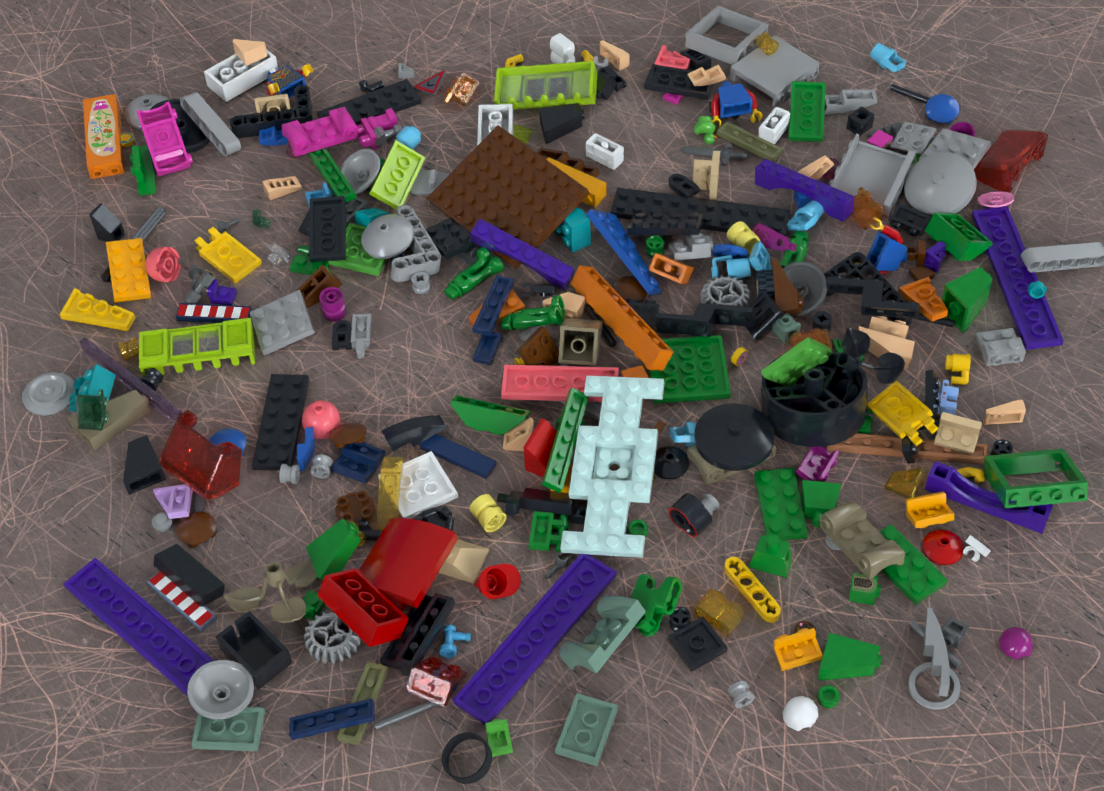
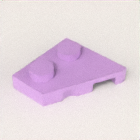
[153,483,193,519]

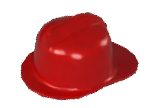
[474,563,521,599]

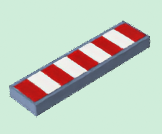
[146,571,217,632]

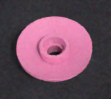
[978,191,1014,208]

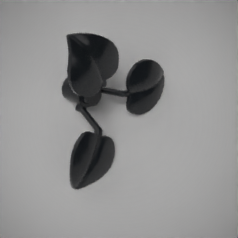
[831,328,905,405]

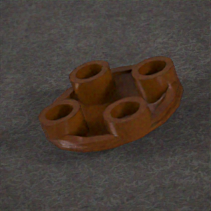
[612,276,647,303]
[329,422,367,448]
[335,491,375,527]
[176,511,217,548]

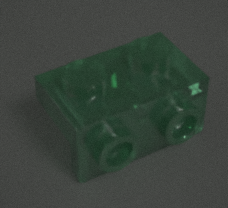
[76,389,109,431]

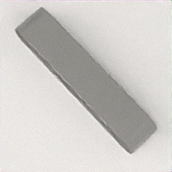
[180,92,241,156]
[1021,242,1104,272]

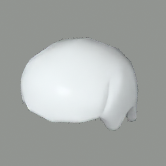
[782,696,819,731]

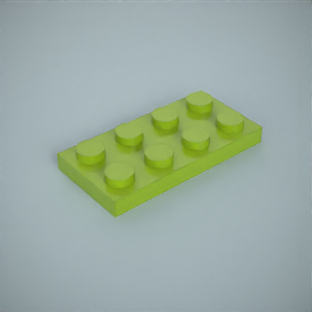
[369,140,426,210]

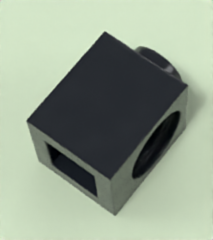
[846,106,874,137]

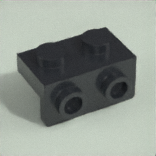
[888,203,931,237]

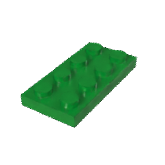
[789,81,826,142]
[754,468,808,540]
[879,524,948,605]

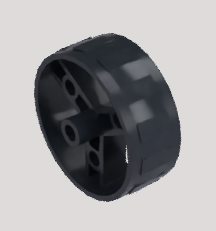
[761,350,868,447]

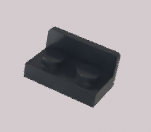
[626,299,659,327]

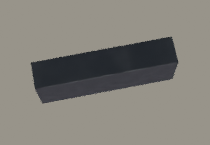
[153,544,225,607]

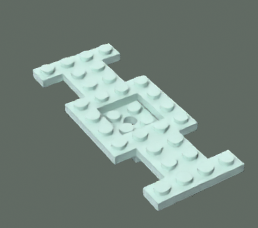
[560,376,664,558]

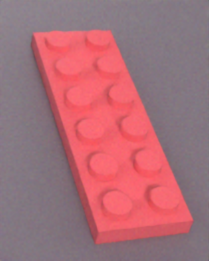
[501,365,619,402]

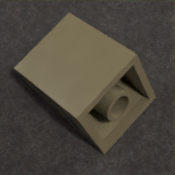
[558,318,603,366]

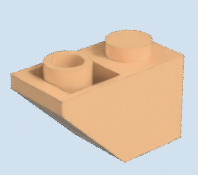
[542,292,585,320]

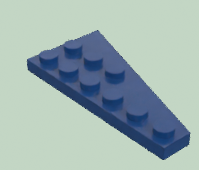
[586,210,662,295]

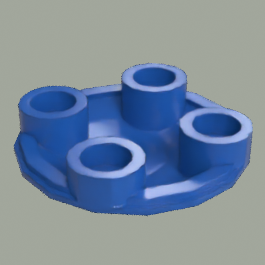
[925,94,959,124]
[208,428,247,461]

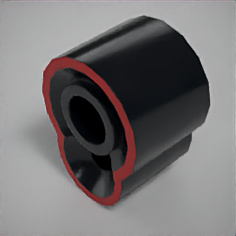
[668,493,712,537]

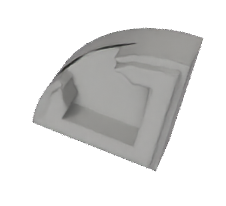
[398,63,415,78]

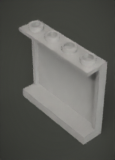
[730,36,819,107]
[829,133,916,216]

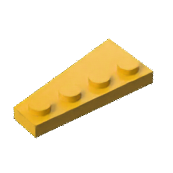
[60,288,135,331]

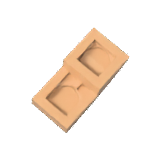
[687,65,726,86]

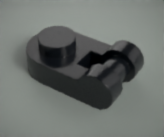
[668,174,699,197]
[332,320,352,351]

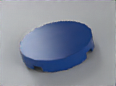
[712,244,748,259]

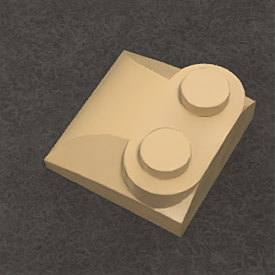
[254,94,291,113]

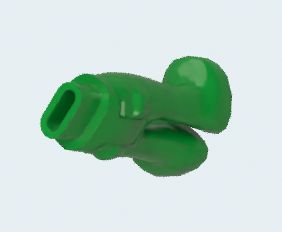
[772,231,809,272]
[443,247,504,300]
[501,295,565,330]

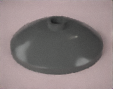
[774,262,827,316]

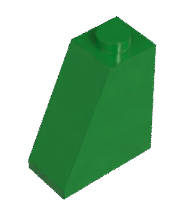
[306,519,361,581]
[818,633,883,681]

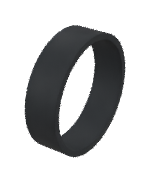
[442,732,492,784]

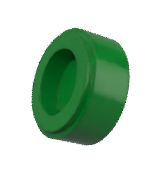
[628,519,648,537]
[817,685,840,708]

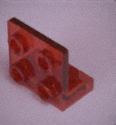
[406,657,467,707]

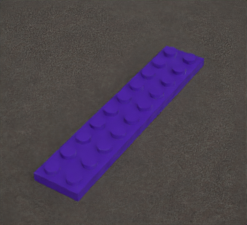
[972,206,1064,350]
[453,554,616,726]
[63,558,214,697]

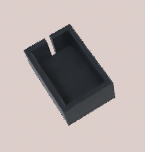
[215,611,292,690]

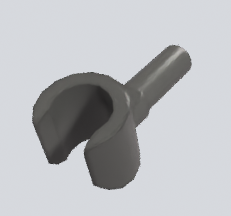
[217,218,239,234]
[545,552,569,578]

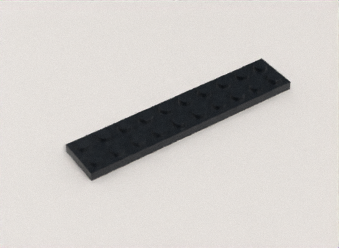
[611,187,791,236]

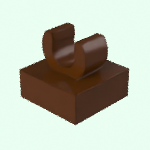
[907,240,926,266]

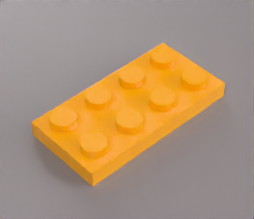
[106,238,151,303]

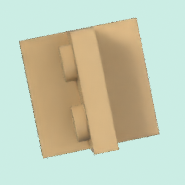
[693,151,720,200]
[934,412,982,455]

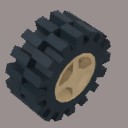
[756,270,774,300]

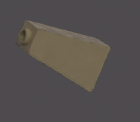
[68,390,151,451]

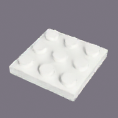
[378,451,458,519]

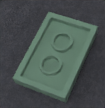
[555,693,618,766]
[191,707,265,751]

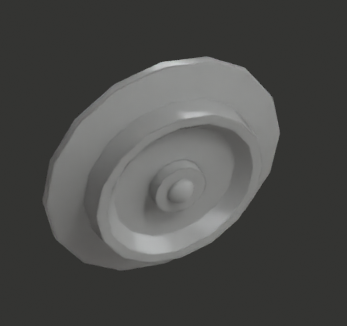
[22,372,75,416]

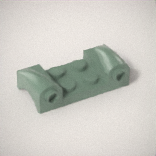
[560,596,646,673]

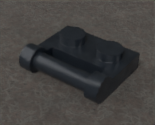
[745,292,785,341]

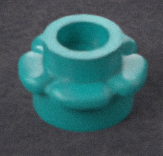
[1028,281,1047,299]

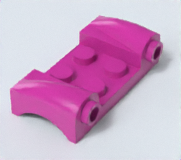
[136,102,193,176]
[282,106,358,157]

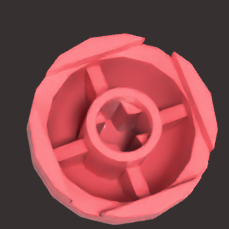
[146,247,181,282]
[302,400,341,439]

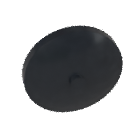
[150,99,210,153]
[694,403,774,471]

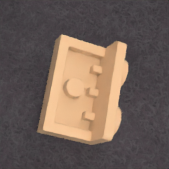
[868,316,909,339]

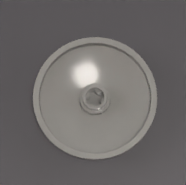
[904,152,977,218]

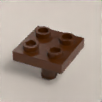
[517,327,559,366]

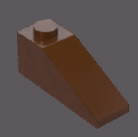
[772,259,804,315]
[296,265,342,308]

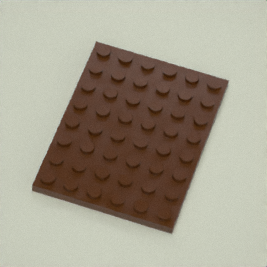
[427,125,590,270]

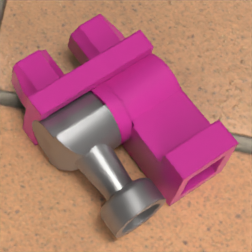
[357,108,402,150]

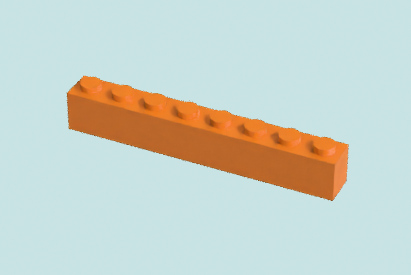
[570,265,673,371]

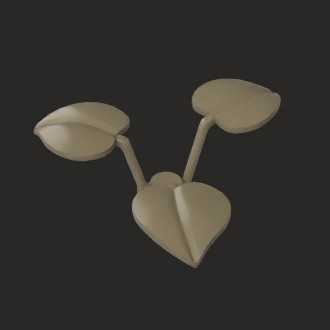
[224,559,318,623]

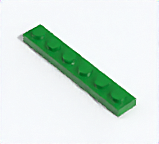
[307,148,356,202]
[541,388,589,493]

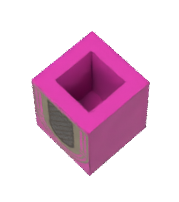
[867,130,893,150]

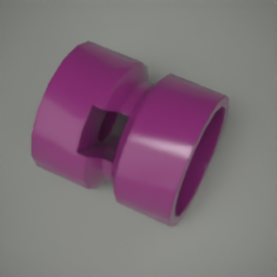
[319,287,346,322]

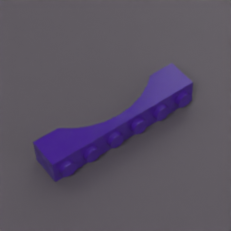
[755,159,854,222]
[470,218,574,291]
[925,461,1053,534]

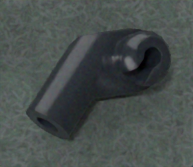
[359,80,384,92]
[358,519,383,540]

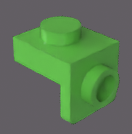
[485,719,513,757]

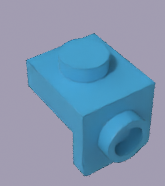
[305,183,332,208]

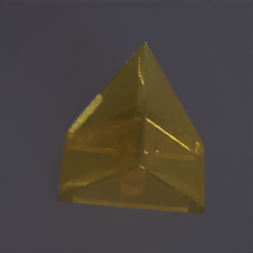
[884,467,929,499]

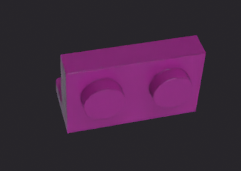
[795,447,839,482]

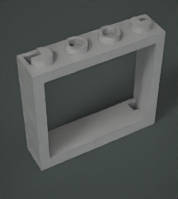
[685,6,769,65]

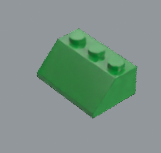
[925,212,993,262]

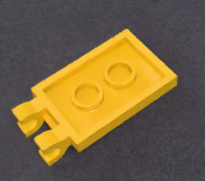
[194,227,262,284]
[867,381,938,446]

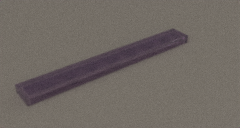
[79,338,186,428]

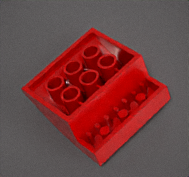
[359,518,458,611]

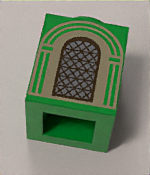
[848,572,881,605]

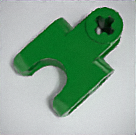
[631,574,682,637]

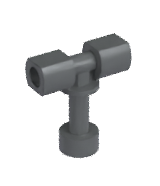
[184,264,216,304]

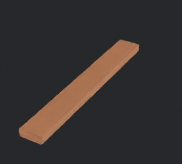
[827,433,988,464]

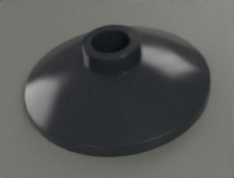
[653,446,689,479]

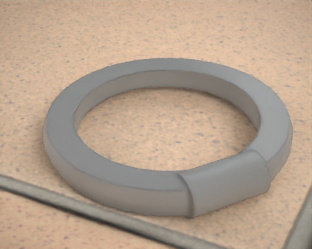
[908,662,961,710]

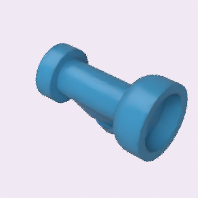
[439,625,471,658]

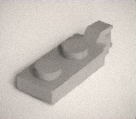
[351,314,372,359]

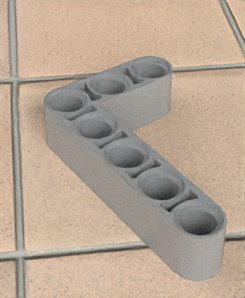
[391,205,441,282]

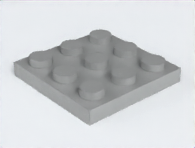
[919,128,991,169]
[250,290,315,356]

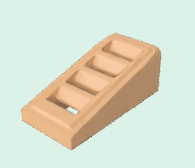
[600,40,630,71]
[798,155,834,181]
[262,176,302,200]
[983,399,1026,425]

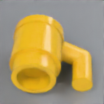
[945,354,971,385]

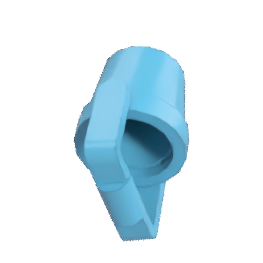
[870,43,907,72]
[787,201,824,231]
[711,255,751,280]
[668,421,697,447]

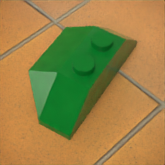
[450,395,530,435]

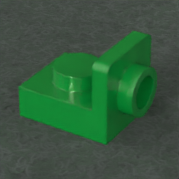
[302,590,325,621]

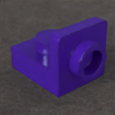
[924,241,946,273]
[207,279,237,306]

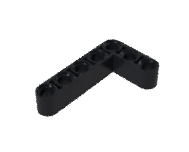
[229,85,313,138]
[824,252,912,326]

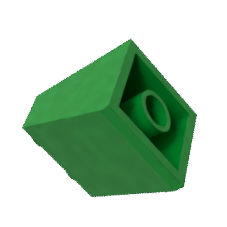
[942,267,993,333]

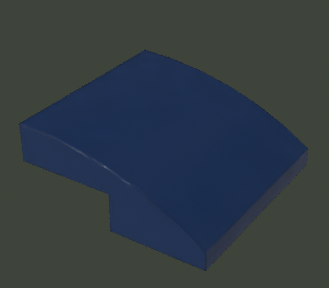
[332,442,386,484]

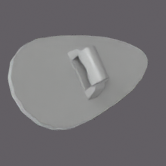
[409,169,449,196]

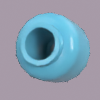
[396,126,421,150]

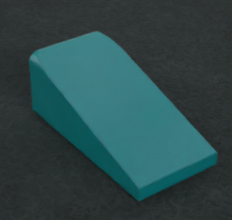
[355,207,390,227]

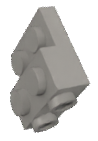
[669,233,713,260]
[975,328,1026,366]

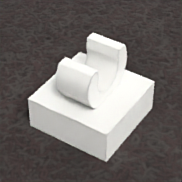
[963,535,991,562]

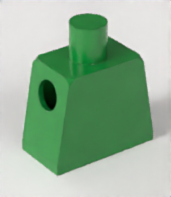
[801,480,841,528]
[749,534,792,578]

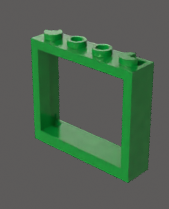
[984,449,1088,508]

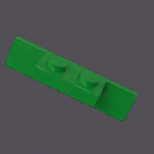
[129,145,156,196]

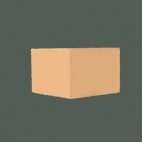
[233,39,267,66]
[503,418,534,451]

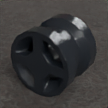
[812,311,832,335]
[139,368,163,392]
[991,439,1013,455]
[669,606,691,632]

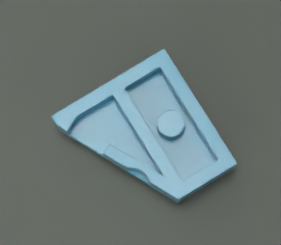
[749,241,774,281]

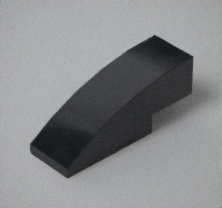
[382,415,447,451]

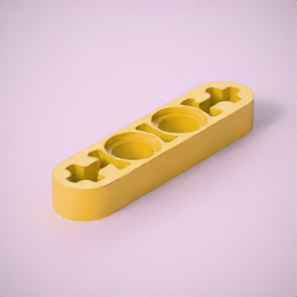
[724,557,781,623]

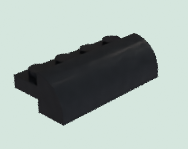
[380,593,455,676]

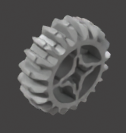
[701,275,750,307]
[304,610,361,664]

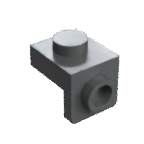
[941,616,969,649]

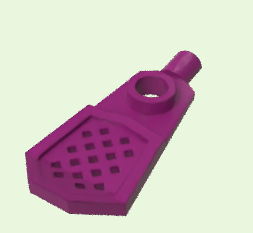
[752,223,797,252]

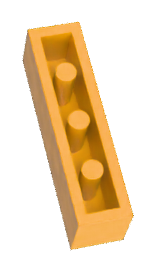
[546,157,607,208]

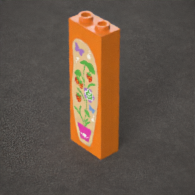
[83,94,125,179]

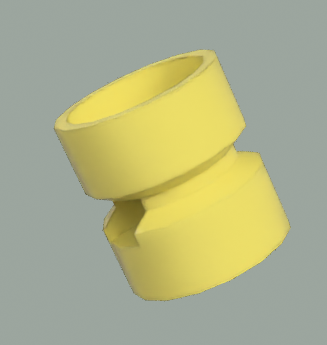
[726,221,760,254]
[469,494,507,532]

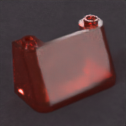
[974,130,1048,193]
[160,410,242,499]

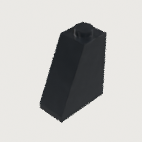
[539,103,585,144]
[123,435,166,495]

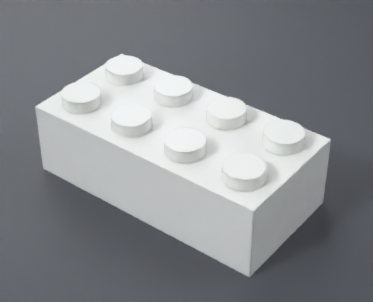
[204,49,279,102]
[477,104,513,146]

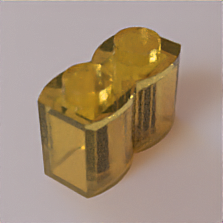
[694,589,744,636]

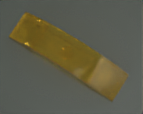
[377,457,404,530]

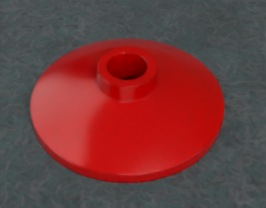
[922,529,964,565]

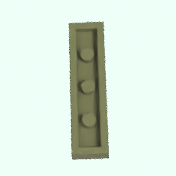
[717,121,783,162]
[337,662,388,746]

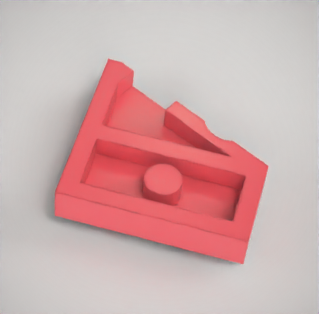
[655,45,690,70]

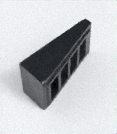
[680,48,711,70]

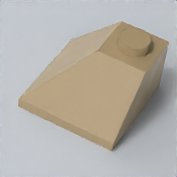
[438,539,489,584]

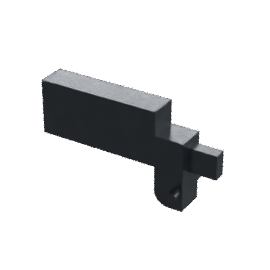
[497,487,575,515]

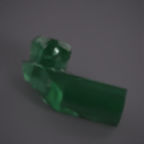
[252,209,270,228]

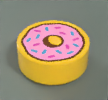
[731,347,749,366]

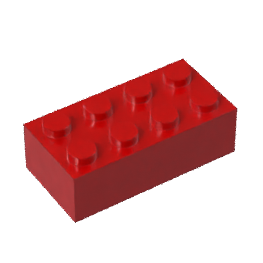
[317,568,409,647]

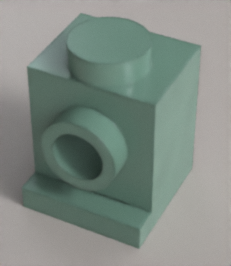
[772,313,801,344]

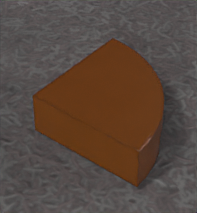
[908,267,935,281]

